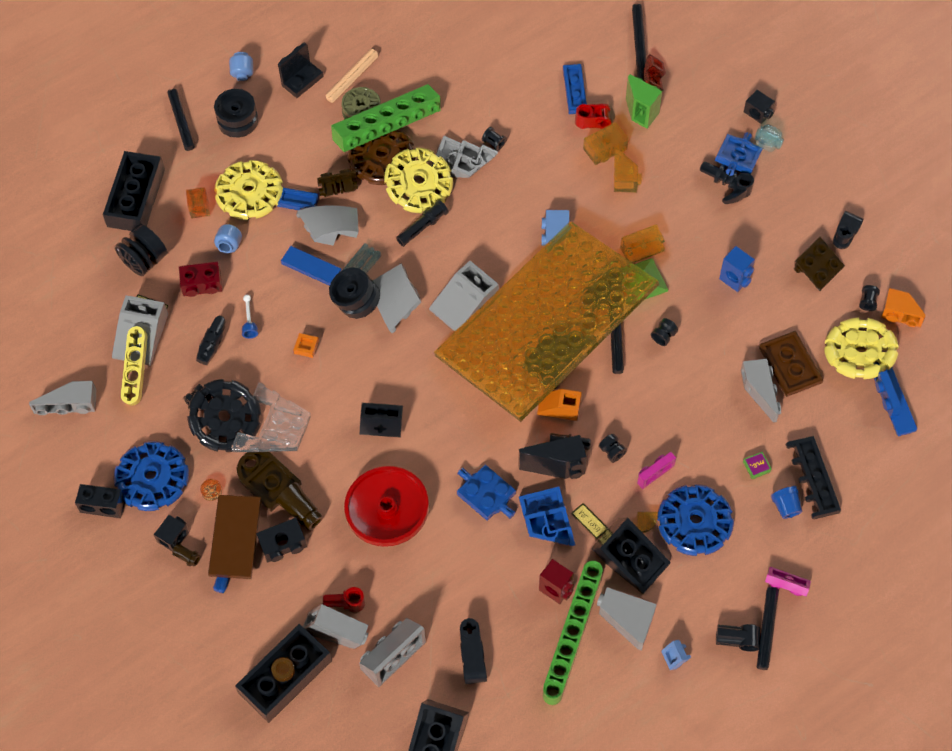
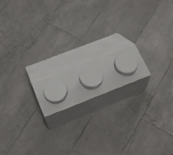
[359,618,426,687]

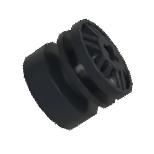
[114,224,168,276]

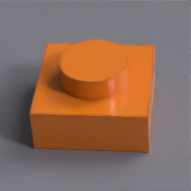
[293,333,319,358]

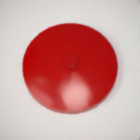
[344,466,429,547]

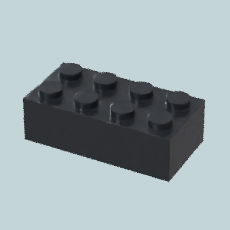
[103,151,165,231]
[235,624,332,723]

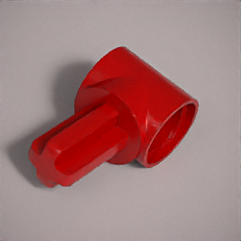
[323,587,365,613]

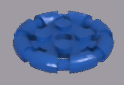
[114,441,189,511]
[657,484,734,556]

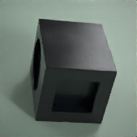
[744,90,775,124]
[153,515,189,551]

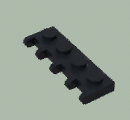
[785,436,841,519]

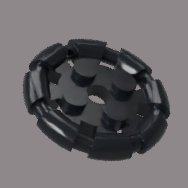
[187,379,261,452]

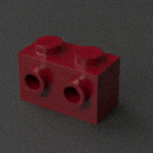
[179,261,223,297]

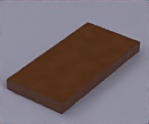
[208,495,261,579]

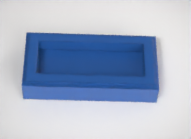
[277,188,319,210]

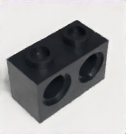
[75,484,125,518]

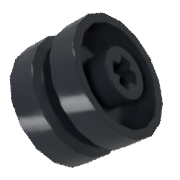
[214,89,258,138]
[329,267,380,319]

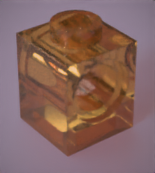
[186,187,210,219]

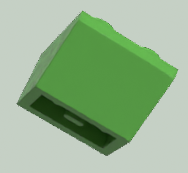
[626,74,662,129]

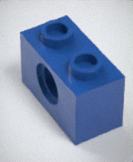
[719,246,755,292]

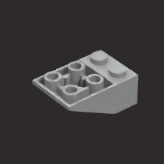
[429,261,499,334]
[112,295,168,366]

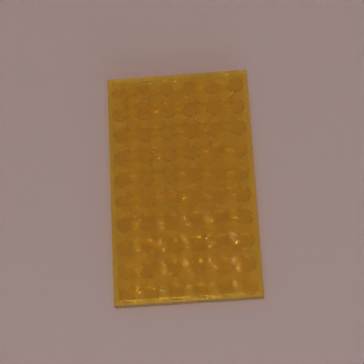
[434,221,659,422]

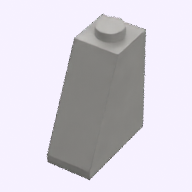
[597,587,657,651]
[303,604,368,649]

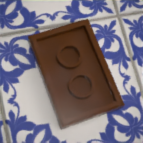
[759,331,823,397]

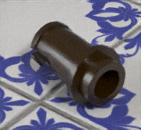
[172,543,201,567]

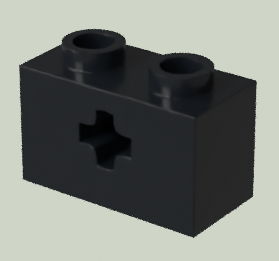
[359,403,403,438]

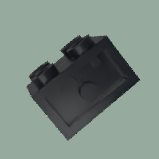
[278,42,324,98]

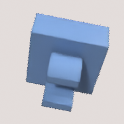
[661,640,691,670]

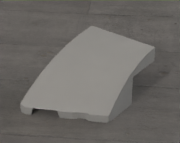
[431,136,498,178]
[296,206,359,246]
[373,264,421,333]

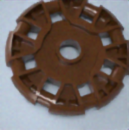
[348,130,416,185]

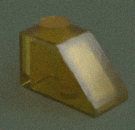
[614,149,642,193]

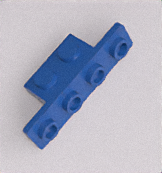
[874,362,917,436]

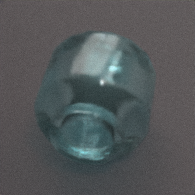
[754,124,784,152]

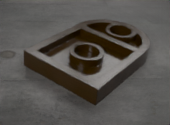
[237,449,302,512]

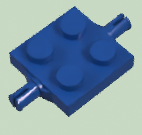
[715,132,763,176]
[457,464,516,521]

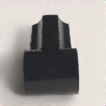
[716,624,760,652]

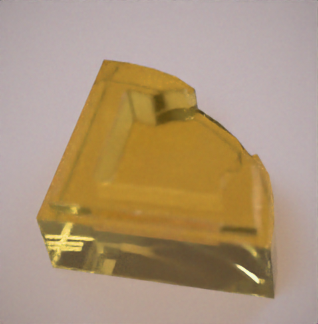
[637,512,658,533]

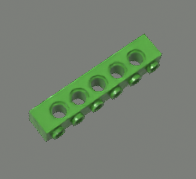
[331,84,441,152]

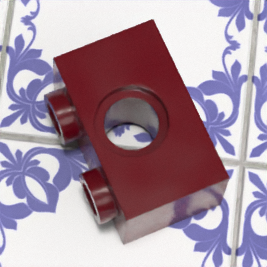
[539,559,574,604]

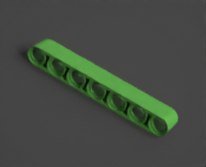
[543,561,603,705]

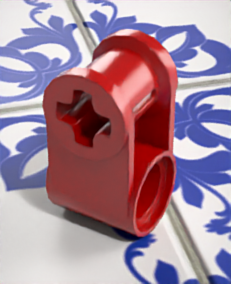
[575,103,612,129]

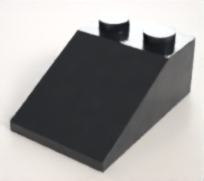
[518,435,587,479]
[591,517,671,594]
[408,699,469,751]

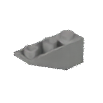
[741,359,781,423]
[29,381,97,415]

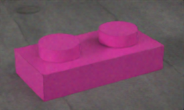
[637,452,676,489]
[765,567,811,597]

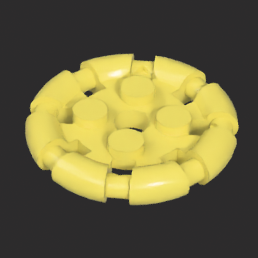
[384,148,453,213]
[214,160,283,220]
[824,317,899,380]

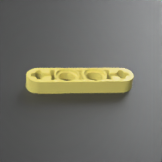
[121,326,148,406]

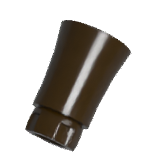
[276,482,323,531]

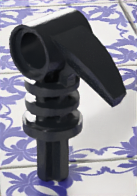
[700,162,754,204]

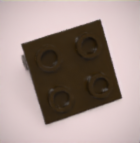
[317,169,358,197]
[794,237,845,291]

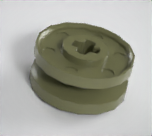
[341,87,381,120]

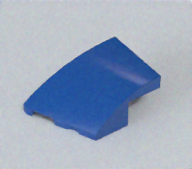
[519,487,575,546]

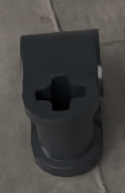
[833,211,864,249]

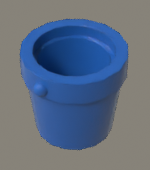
[771,486,803,519]

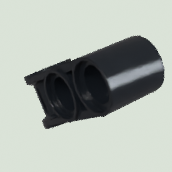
[460,618,487,684]

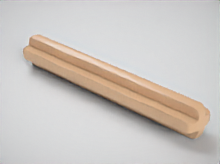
[326,49,378,103]

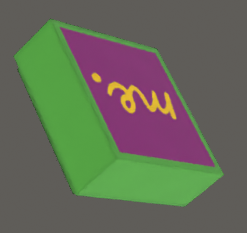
[743,452,772,479]

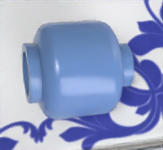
[229,52,254,81]
[214,224,242,253]

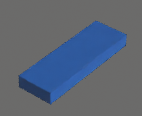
[563,64,587,114]
[281,246,342,286]

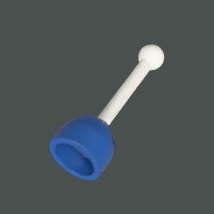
[242,295,258,339]

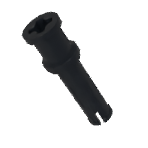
[396,200,449,247]

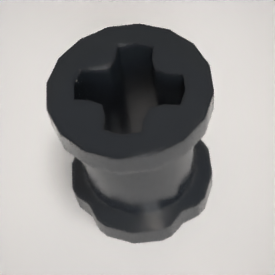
[482,127,507,151]
[859,285,880,311]

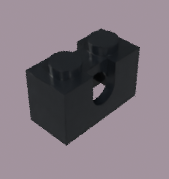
[256,518,307,563]

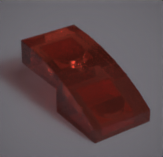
[644,54,666,91]

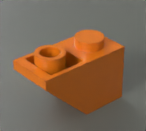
[881,288,926,328]
[537,389,582,421]

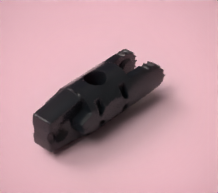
[196,315,225,365]

